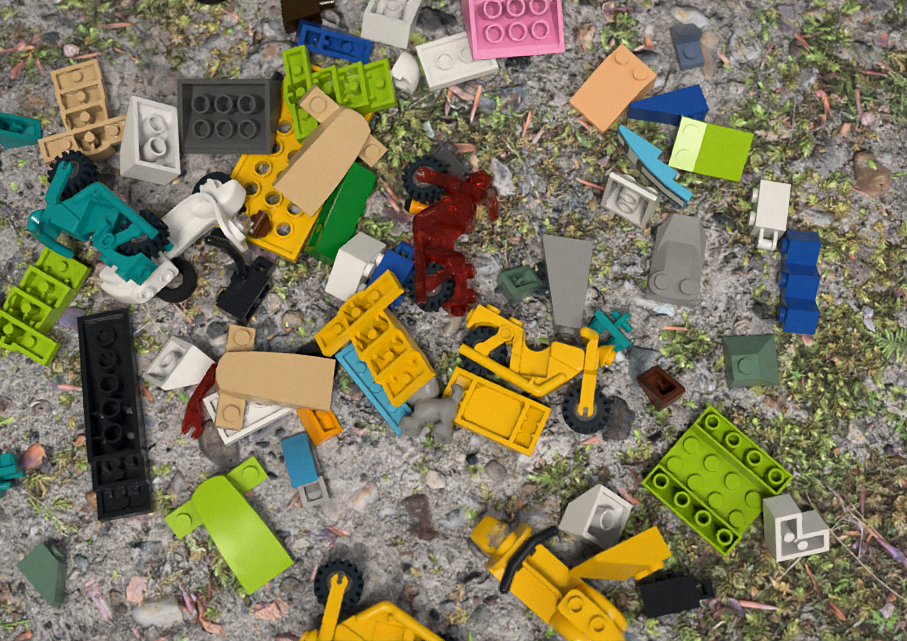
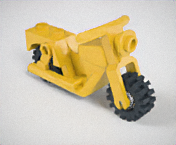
[458,304,617,435]
[299,558,459,641]

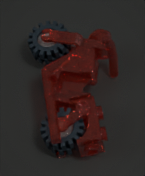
[402,155,499,317]

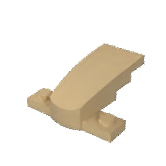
[38,58,127,165]
[272,84,388,217]
[213,324,336,432]

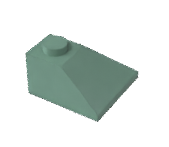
[722,335,780,388]

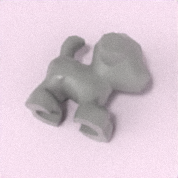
[399,375,463,444]

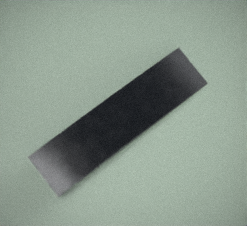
[77,308,154,522]

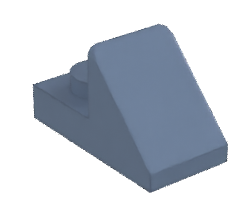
[669,23,705,71]

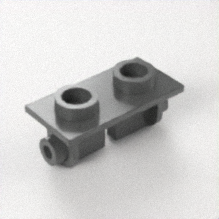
[429,139,477,186]

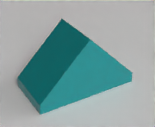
[0,112,41,149]

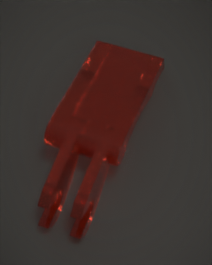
[181,363,218,440]

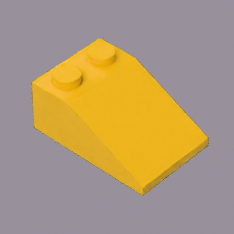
[568,526,672,581]

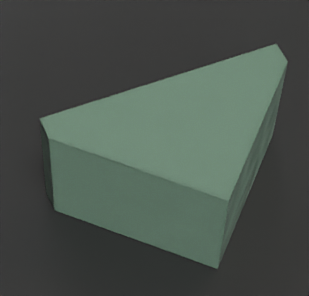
[497,265,544,306]

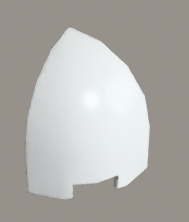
[391,52,421,95]

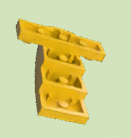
[314,270,436,408]

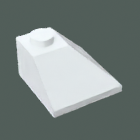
[141,335,215,391]
[558,484,633,551]

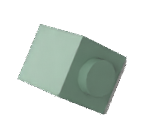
[16,542,67,607]

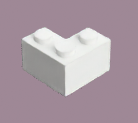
[325,231,387,302]
[763,494,829,562]

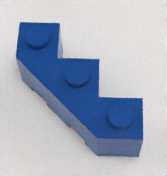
[776,229,821,335]

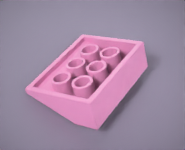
[461,0,565,60]

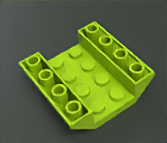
[641,405,794,558]

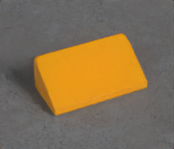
[295,408,343,446]

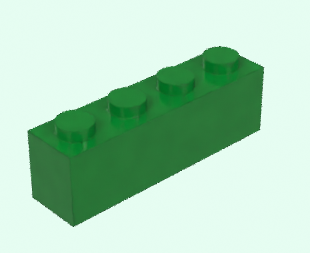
[303,161,377,265]

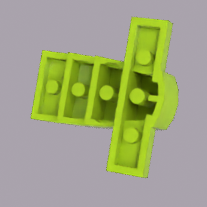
[282,45,398,143]
[0,246,92,367]
[164,455,294,595]

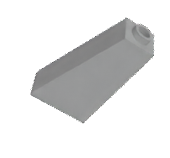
[541,234,594,337]

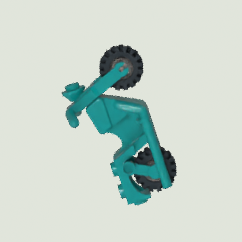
[26,150,174,286]

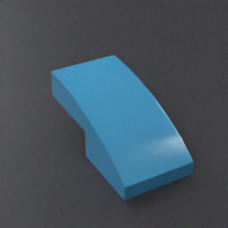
[280,432,319,488]

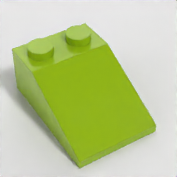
[667,115,754,182]

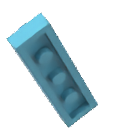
[335,343,413,437]

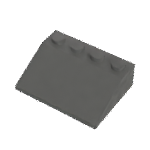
[177,79,281,155]

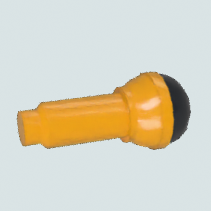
[404,197,442,217]

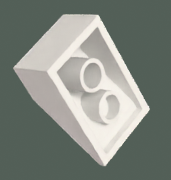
[361,0,424,50]
[120,96,180,185]
[601,172,662,229]

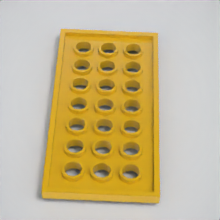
[214,64,376,264]

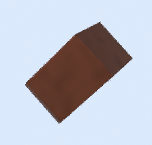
[636,365,686,412]

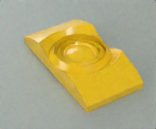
[441,366,552,457]

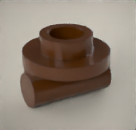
[245,210,271,239]

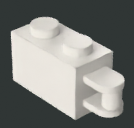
[747,180,791,251]

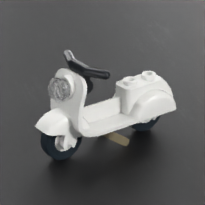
[99,171,255,304]

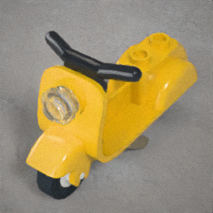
[470,515,628,641]

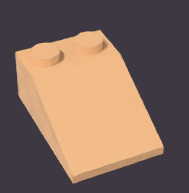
[568,44,657,134]

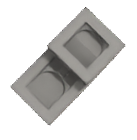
[298,450,330,509]

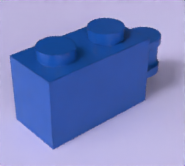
[366,241,418,312]

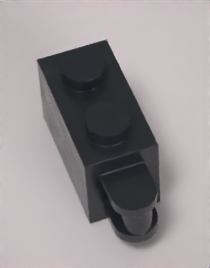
[216,255,276,327]
[635,571,716,620]

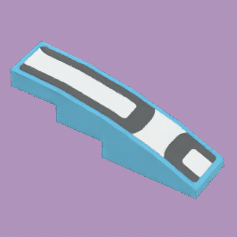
[616,124,693,210]

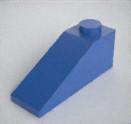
[294,19,373,65]
[626,84,709,126]

